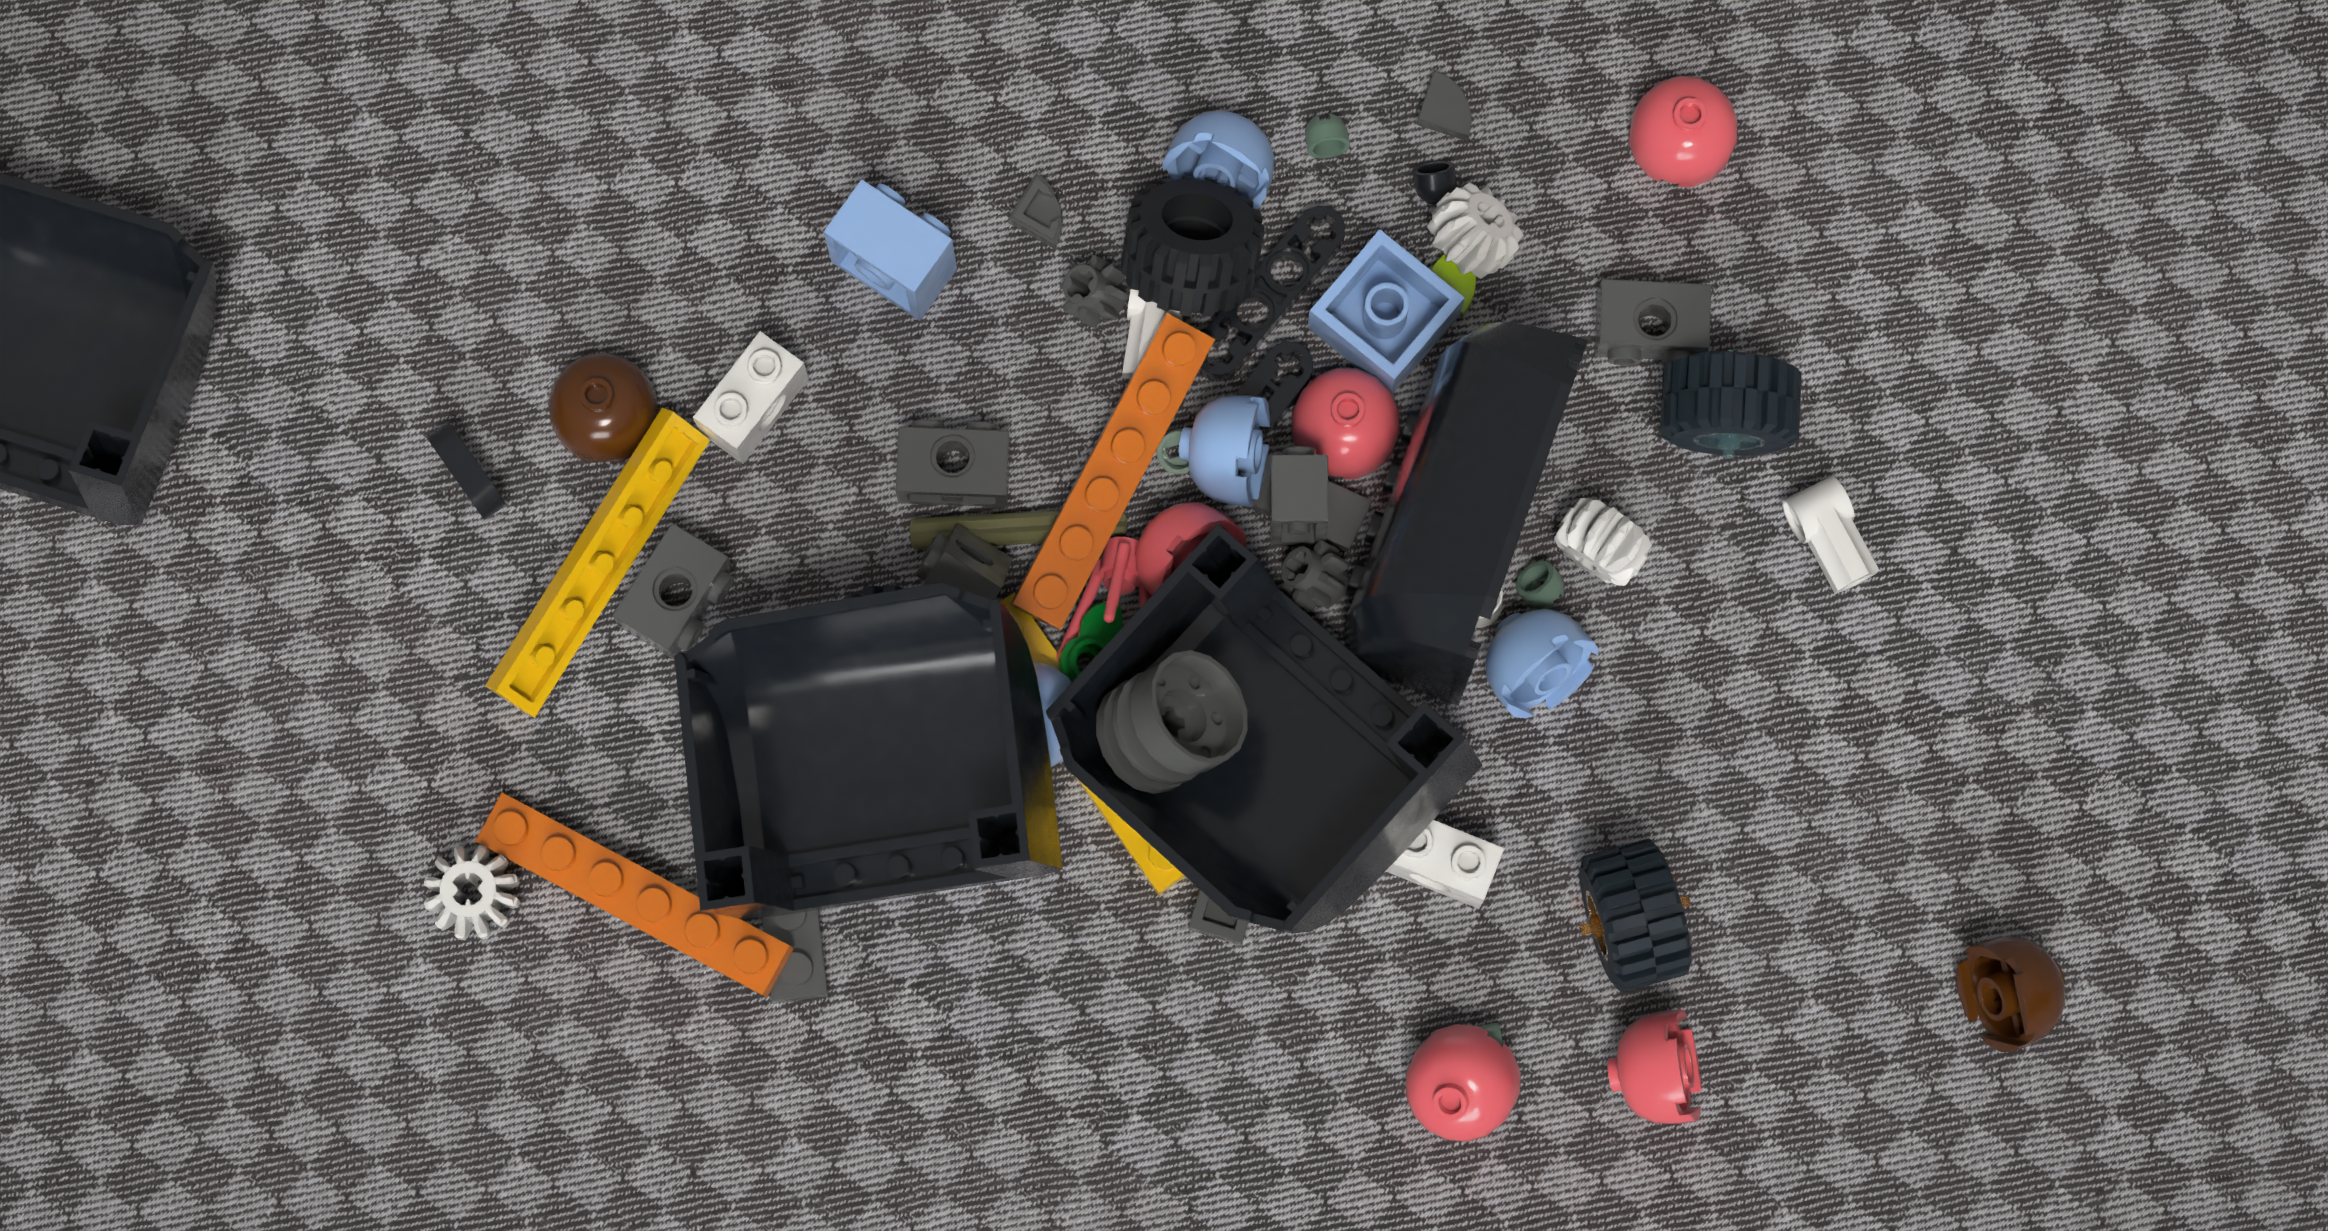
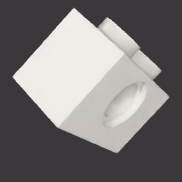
[693,331,809,464]
[1386,820,1505,909]

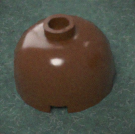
[548,352,659,464]
[1956,936,2065,1052]

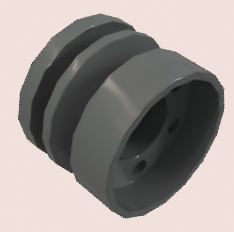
[1096,650,1248,794]

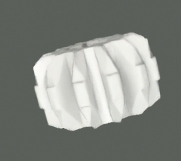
[1427,182,1523,279]
[1554,498,1652,586]
[424,845,520,940]

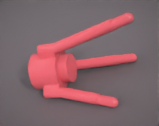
[1056,537,1151,660]

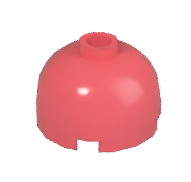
[1629,76,1738,188]
[1291,368,1400,480]
[1135,502,1246,596]
[1607,1009,1701,1124]
[1405,1024,1521,1142]

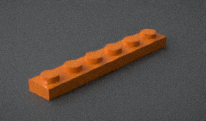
[1010,313,1215,631]
[475,793,794,998]

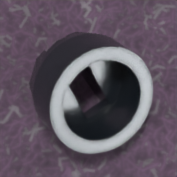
[1412,161,1457,205]

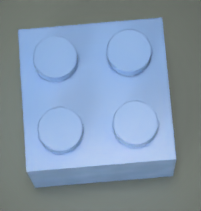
[824,179,957,321]
[1307,230,1465,394]

